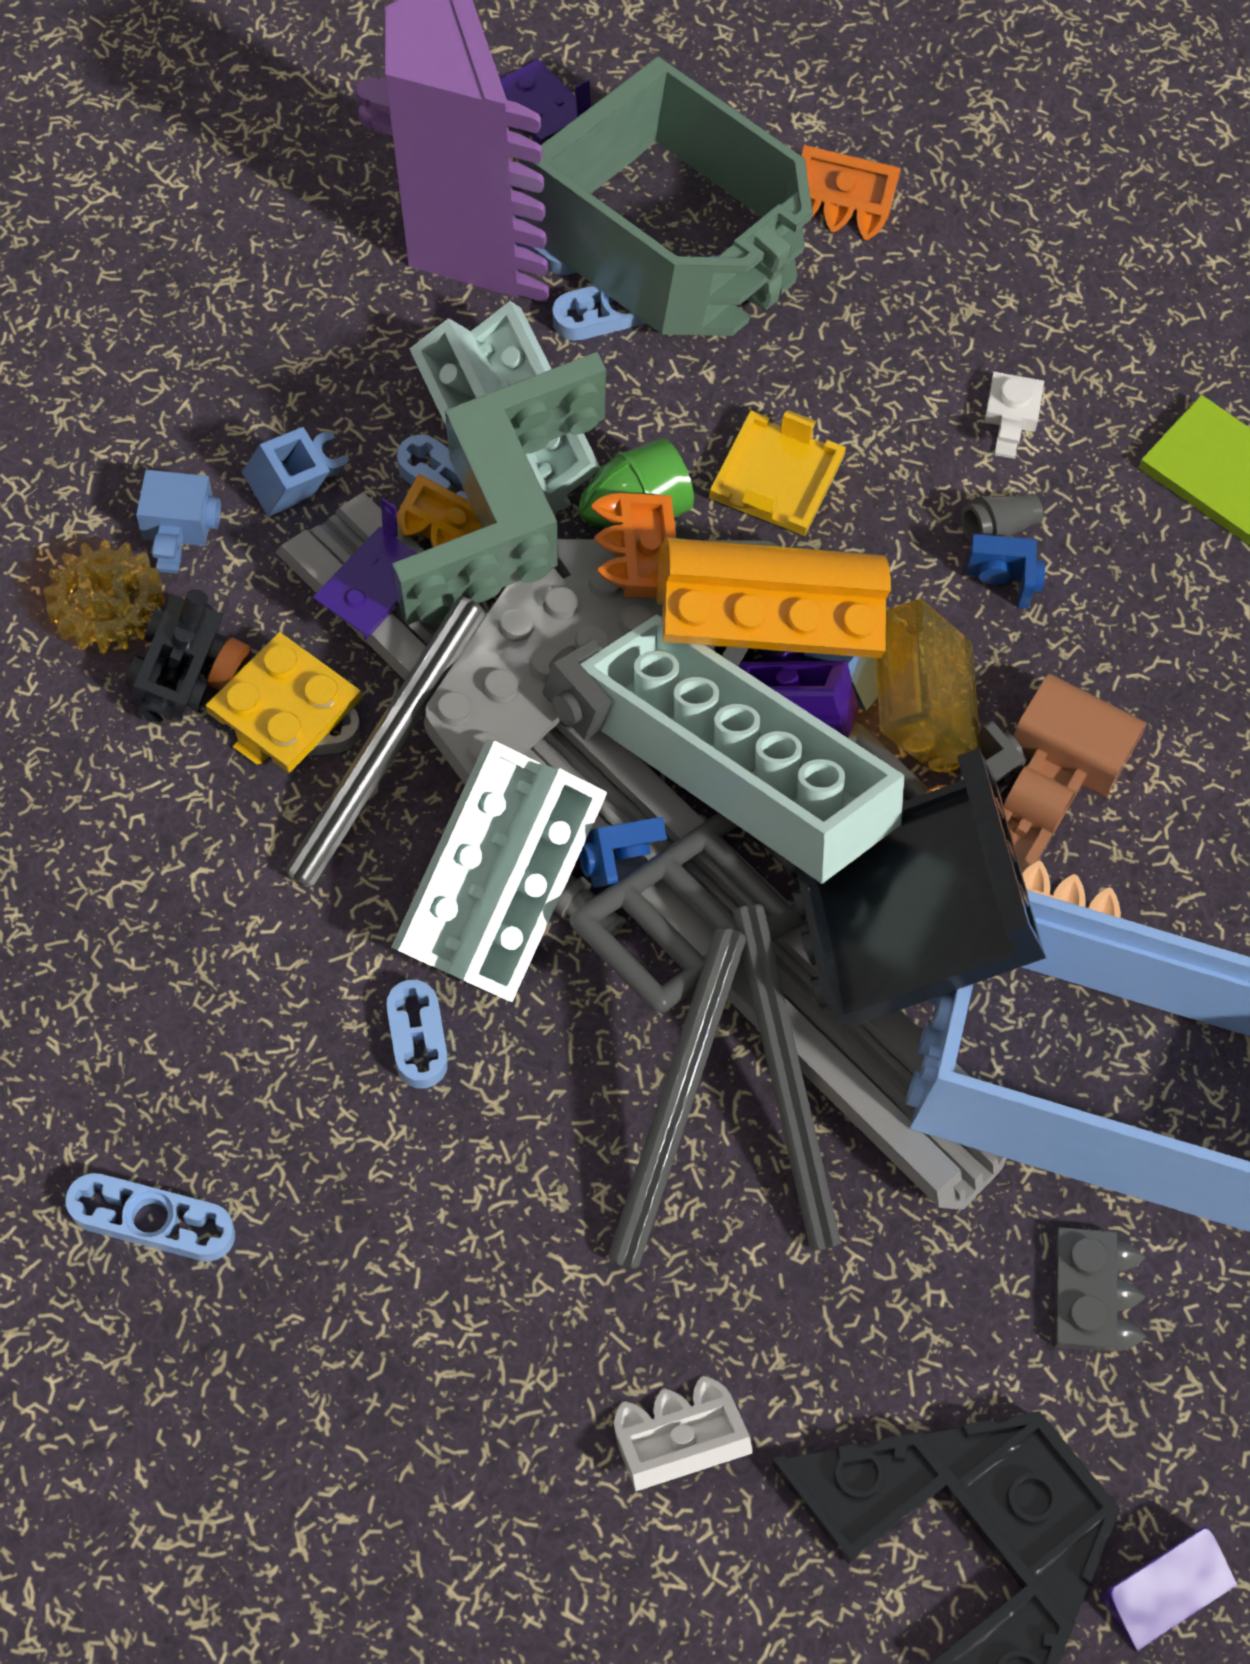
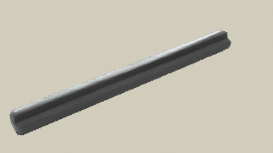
[285,596,485,887]
[733,904,840,1251]
[609,927,746,1269]

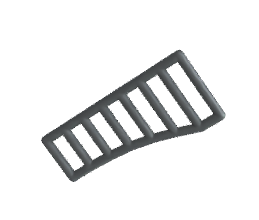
[570,722,929,1013]

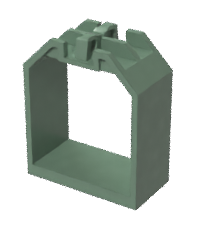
[518,56,813,336]

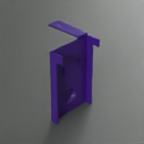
[500,59,591,145]
[313,498,418,640]

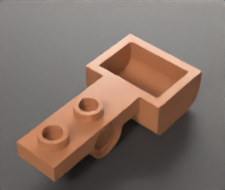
[1003,673,1147,873]

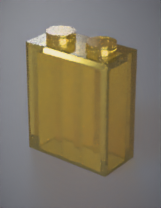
[876,599,981,772]

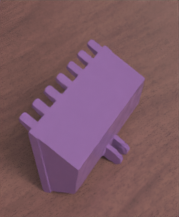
[355,0,549,302]

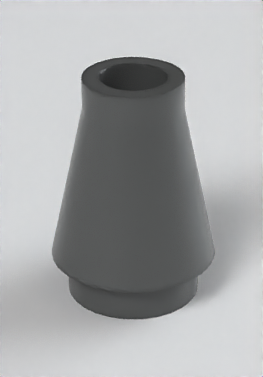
[961,493,1043,543]

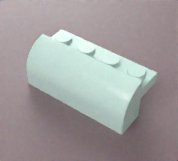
[410,301,600,513]
[391,739,607,1002]

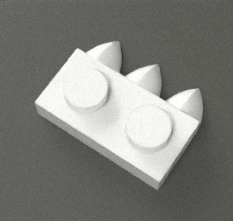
[614,1376,752,1491]

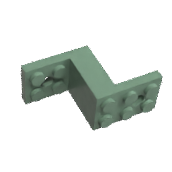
[392,352,606,625]

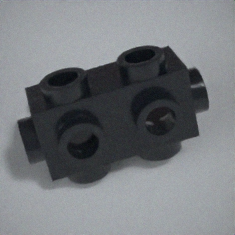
[124,589,227,725]

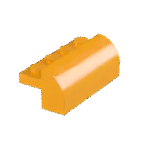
[656,538,891,658]

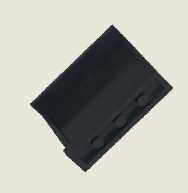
[786,748,1046,1030]

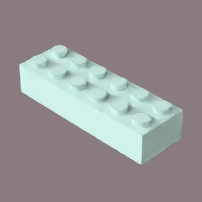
[581,614,904,884]

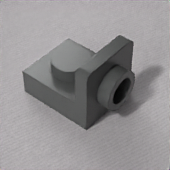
[958,721,1026,793]

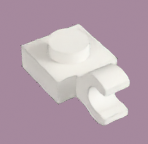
[984,372,1044,459]

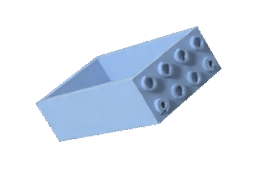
[906,890,1250,1232]

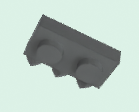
[1055,1227,1146,1352]

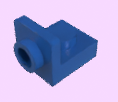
[966,534,1045,608]
[579,817,667,888]

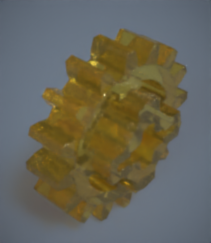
[44,539,165,653]

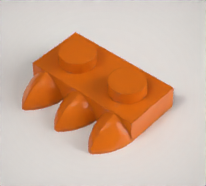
[801,145,901,241]
[591,493,676,599]

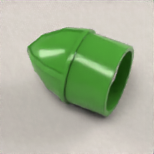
[578,438,694,528]

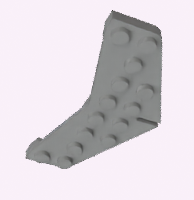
[424,539,780,785]

